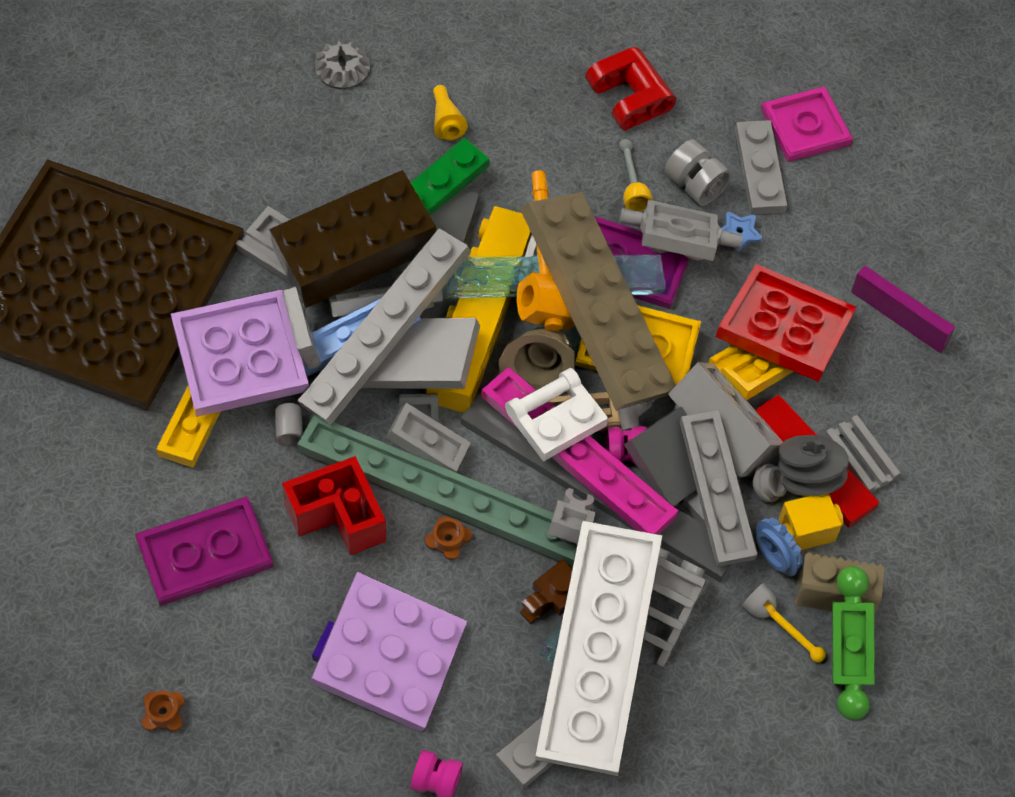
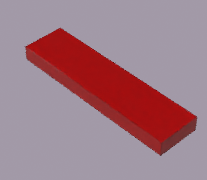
[755,394,880,528]

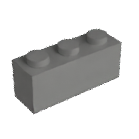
[668,362,783,477]

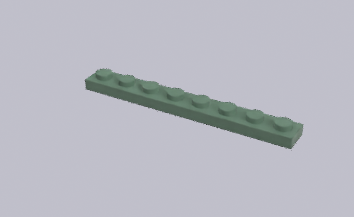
[297,415,578,567]

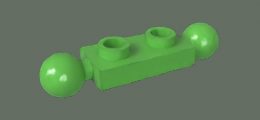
[832,566,875,720]

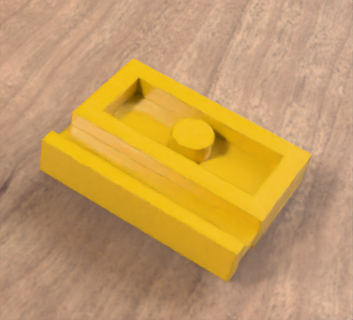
[709,345,794,400]

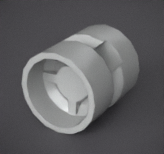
[664,139,732,206]

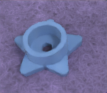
[721,212,762,252]

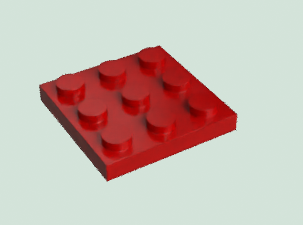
[715,264,857,382]

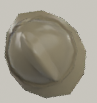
[499,326,575,390]

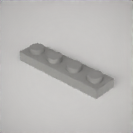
[679,410,757,567]

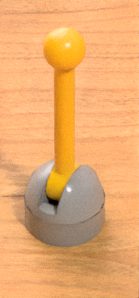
[742,583,826,663]

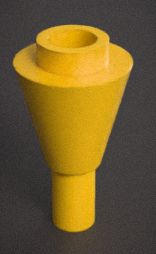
[433,85,468,140]

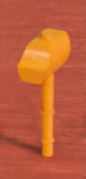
[517,170,575,331]

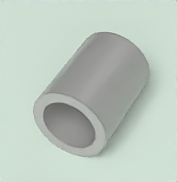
[275,403,303,446]

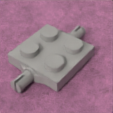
[619,200,743,261]

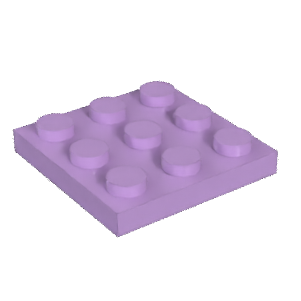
[171,290,309,417]
[309,572,467,732]

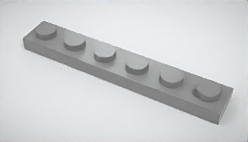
[298,228,471,425]

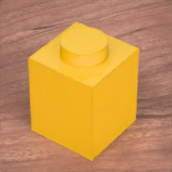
[779,494,843,550]

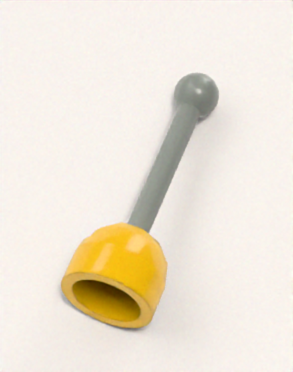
[619,139,653,212]

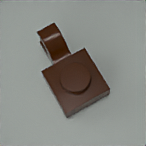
[520,559,573,624]

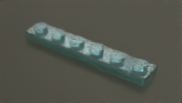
[445,255,666,298]

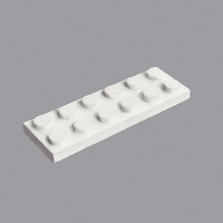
[535,521,662,776]

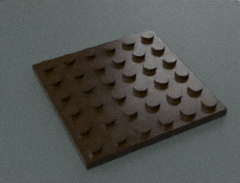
[0,159,244,411]

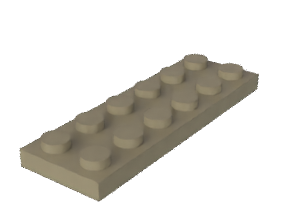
[520,192,676,411]

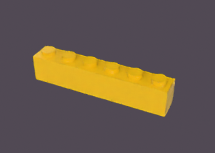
[426,206,532,413]

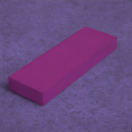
[851,265,955,354]

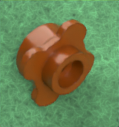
[425,516,472,560]
[141,691,185,732]

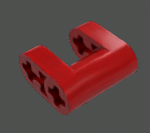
[585,47,677,130]

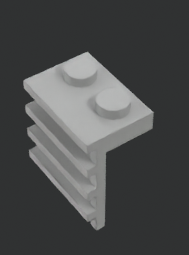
[643,548,710,667]

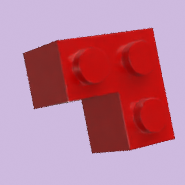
[282,456,386,555]

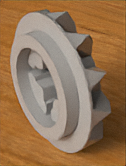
[315,39,370,88]

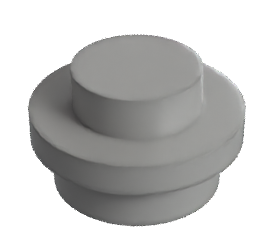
[753,463,787,502]

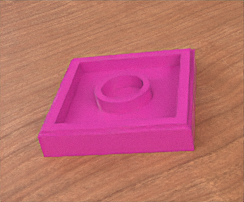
[761,86,853,162]

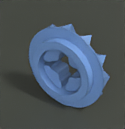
[756,517,804,576]

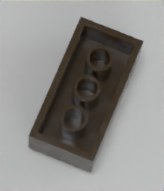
[269,170,436,308]

